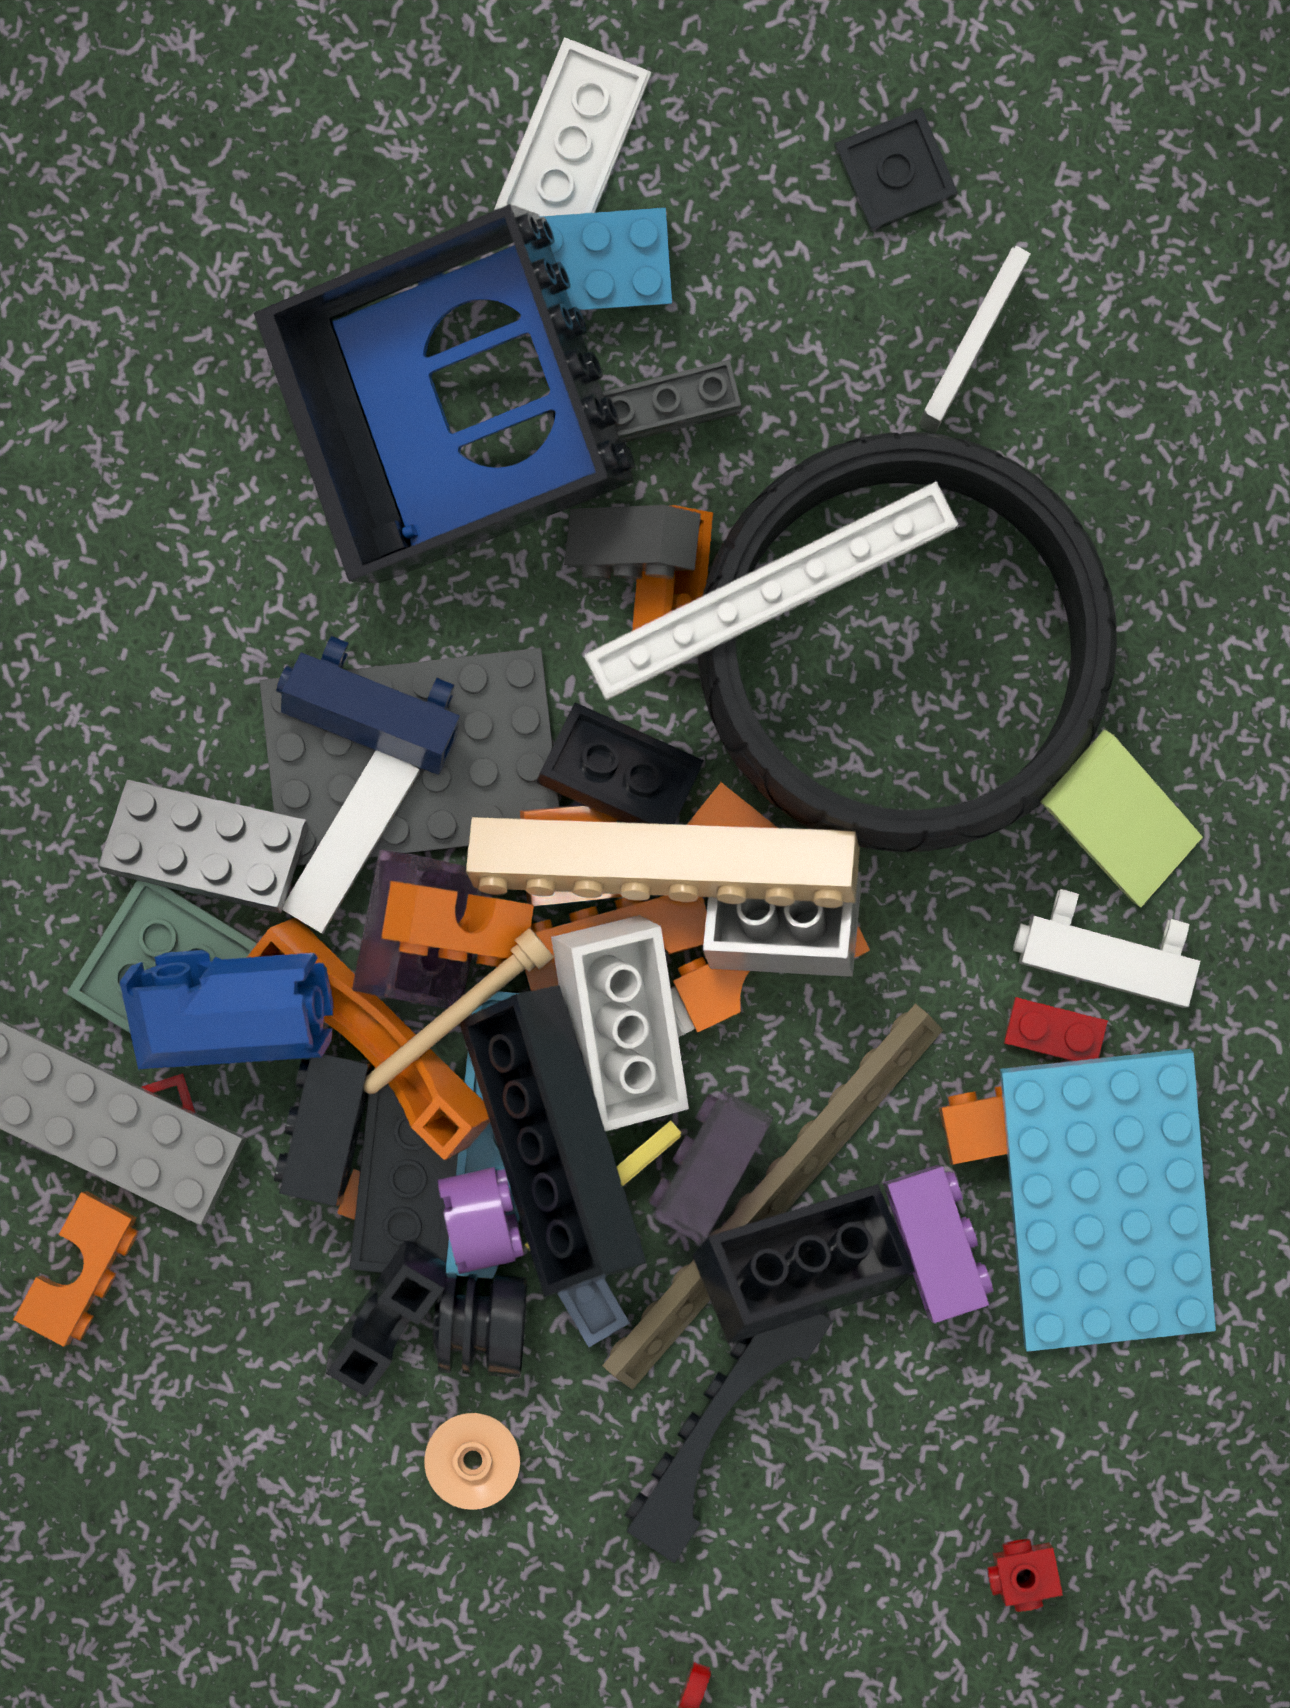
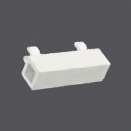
[1013,889,1200,1008]

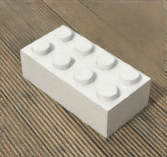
[551,915,689,1131]

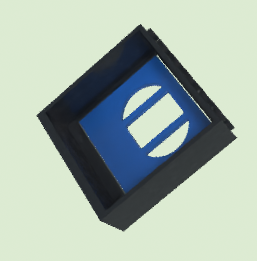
[254,204,635,583]

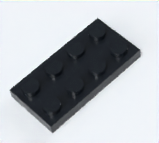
[349,1084,458,1273]

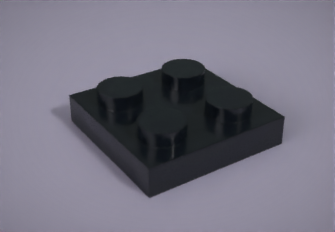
[834,107,958,233]

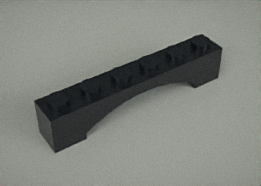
[624,1314,833,1563]

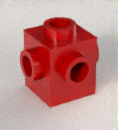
[987,1539,1063,1612]

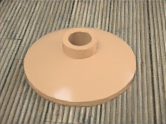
[424,1413,520,1510]

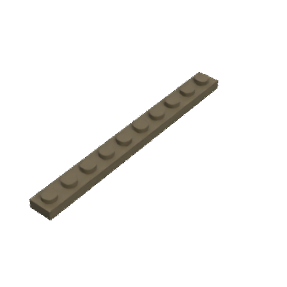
[602,1004,943,1390]

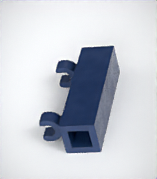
[276,636,460,775]

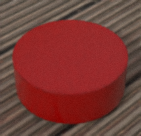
[678,1662,711,1708]

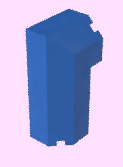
[119,950,333,1069]

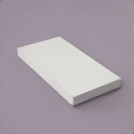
[494,37,651,216]
[919,246,1031,434]

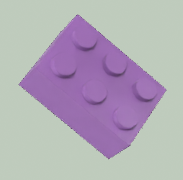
[883,1165,993,1323]

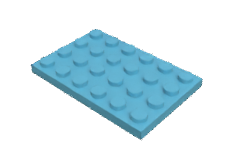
[1000,1049,1216,1352]

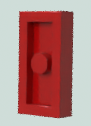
[1003,997,1108,1061]

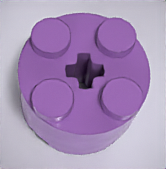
[438,1167,524,1274]

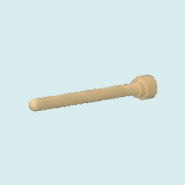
[363,928,554,1094]

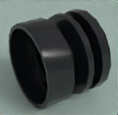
[433,1272,527,1377]

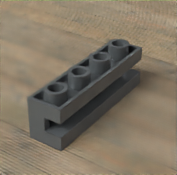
[547,359,741,443]

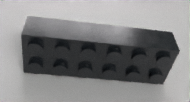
[460,985,647,1297]

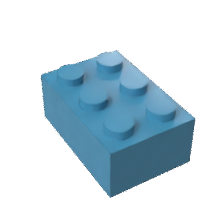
[540,208,672,310]

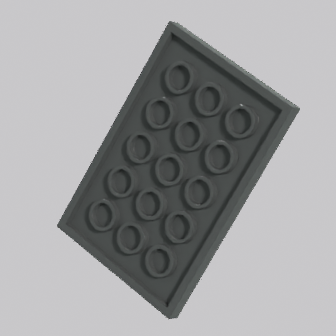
[259,648,559,867]

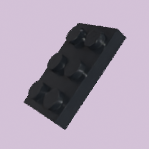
[536,702,704,825]

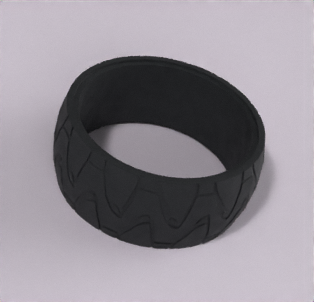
[697,432,1117,852]

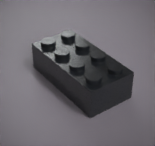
[692,1184,915,1344]

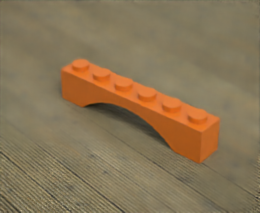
[246,918,490,1161]

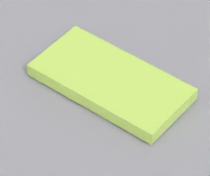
[1041,729,1203,908]

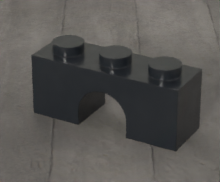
[326,1240,446,1397]

